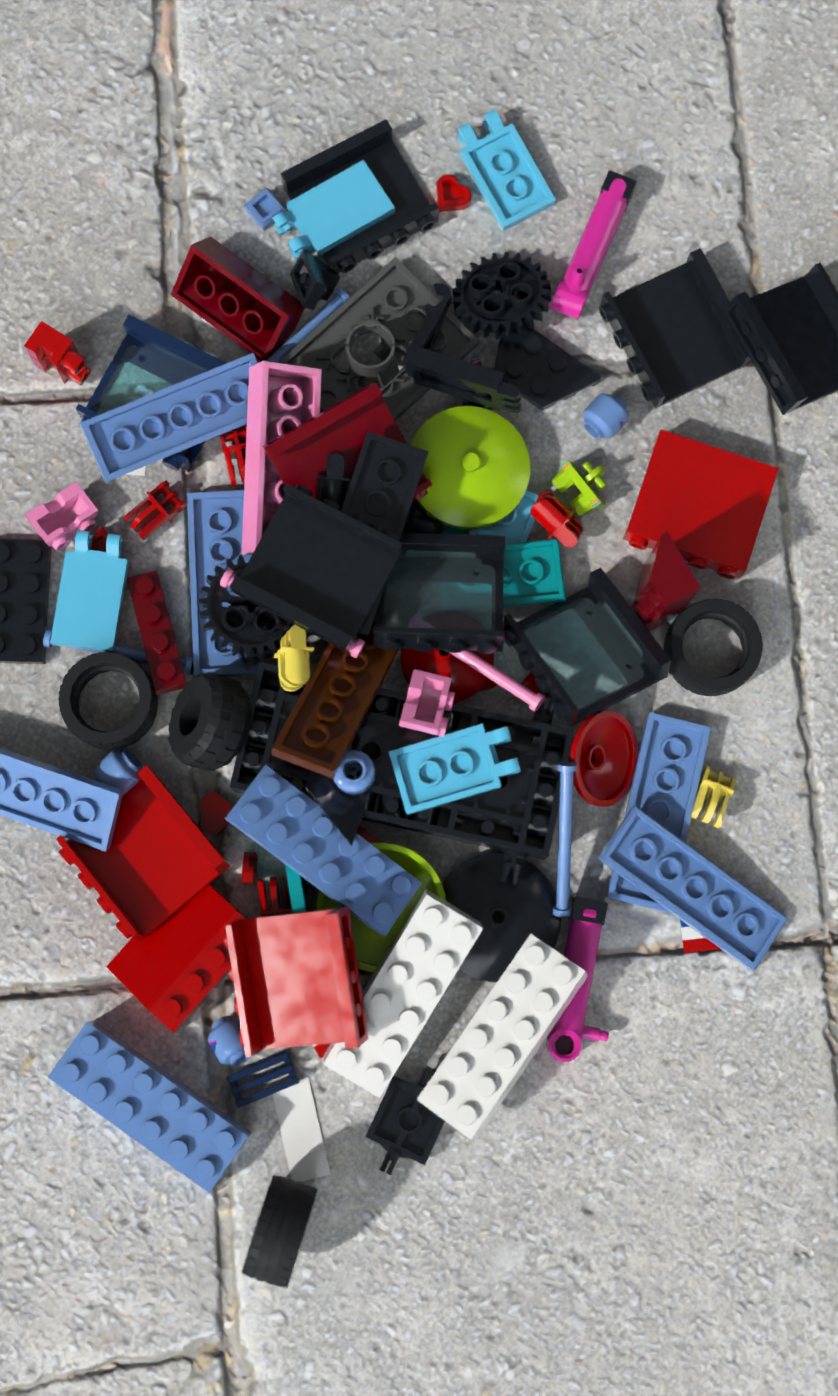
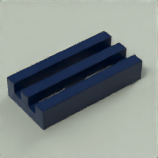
[226,1052,299,1108]

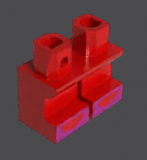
[24,321,91,386]

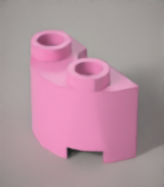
[24,482,98,551]
[399,669,455,737]

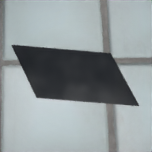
[305,770,366,846]

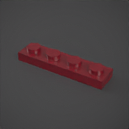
[127,570,187,695]

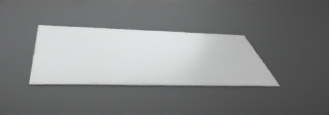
[271,1077,331,1182]

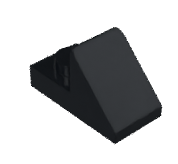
[290,249,340,310]

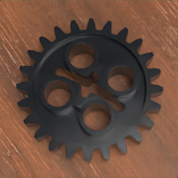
[452,252,552,340]
[198,555,294,659]

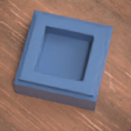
[244,187,286,231]

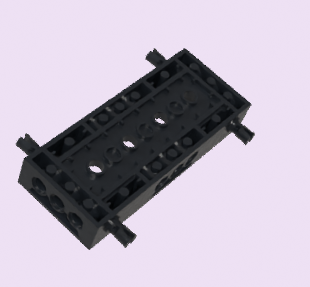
[230,642,575,886]

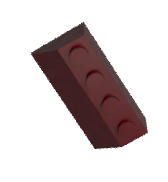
[170,236,305,362]
[632,531,701,632]

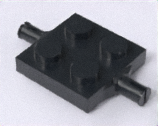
[365,1065,445,1175]

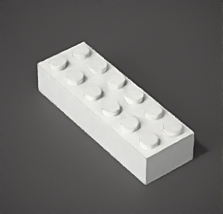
[323,889,483,1098]
[416,934,588,1141]

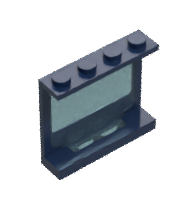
[76,315,226,472]

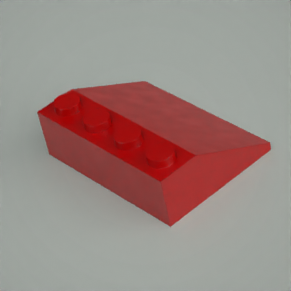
[106,884,247,1032]

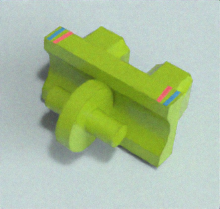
[552,459,607,516]

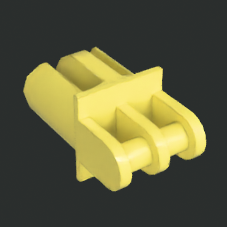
[273,625,314,692]
[691,766,737,828]

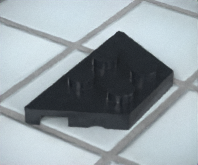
[494,325,601,411]

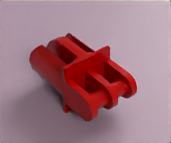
[220,425,247,486]
[123,480,187,541]
[530,491,583,548]
[257,875,293,916]

